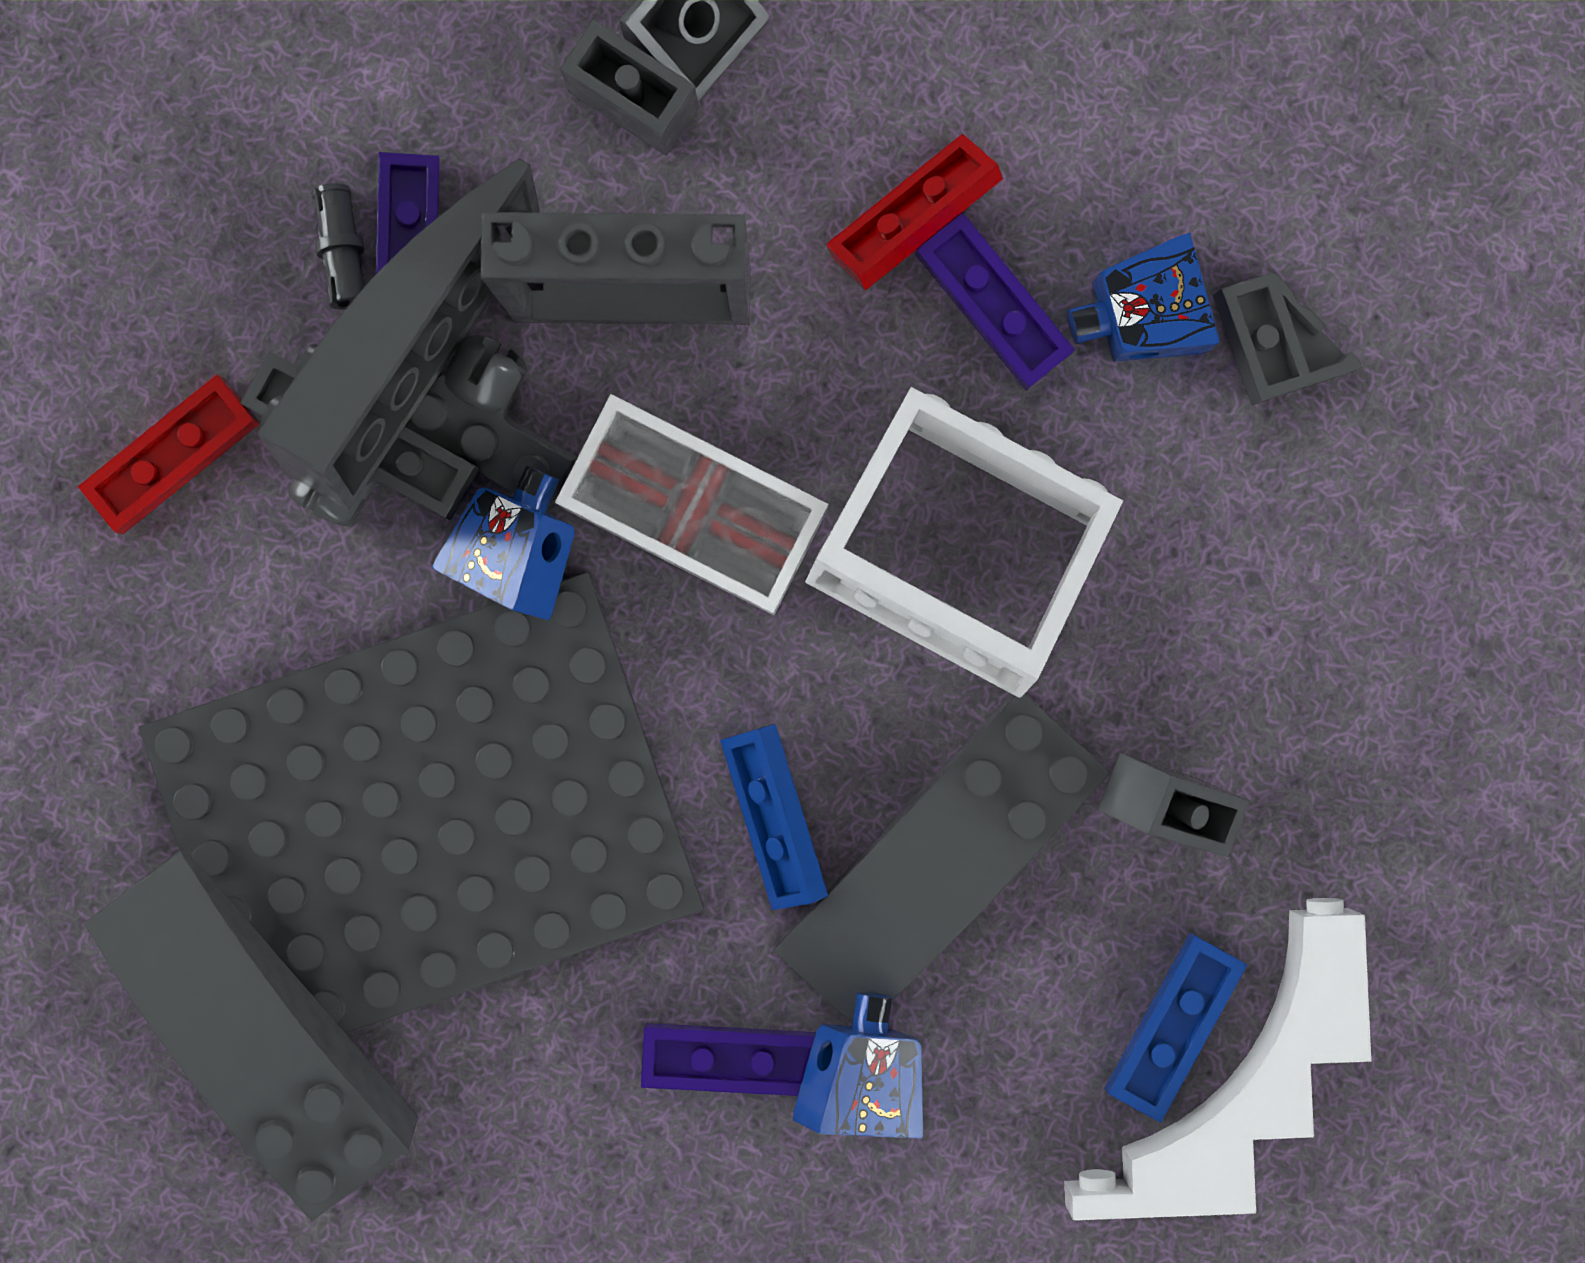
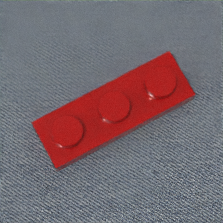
[826,133,1003,291]
[77,374,260,534]

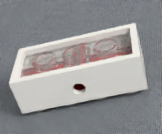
[555,394,829,616]

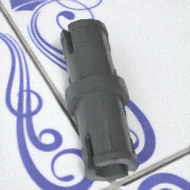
[311,183,365,310]

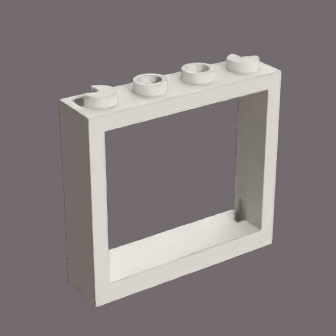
[805,387,1123,698]

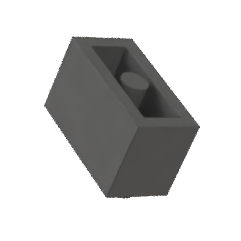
[560,19,699,156]
[1098,753,1250,857]

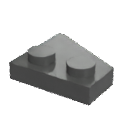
[1213,272,1362,406]

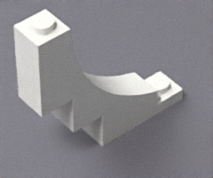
[1064,898,1371,1220]

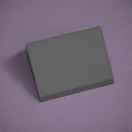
[619,0,771,102]

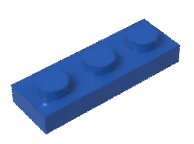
[720,724,828,910]
[1104,933,1247,1123]

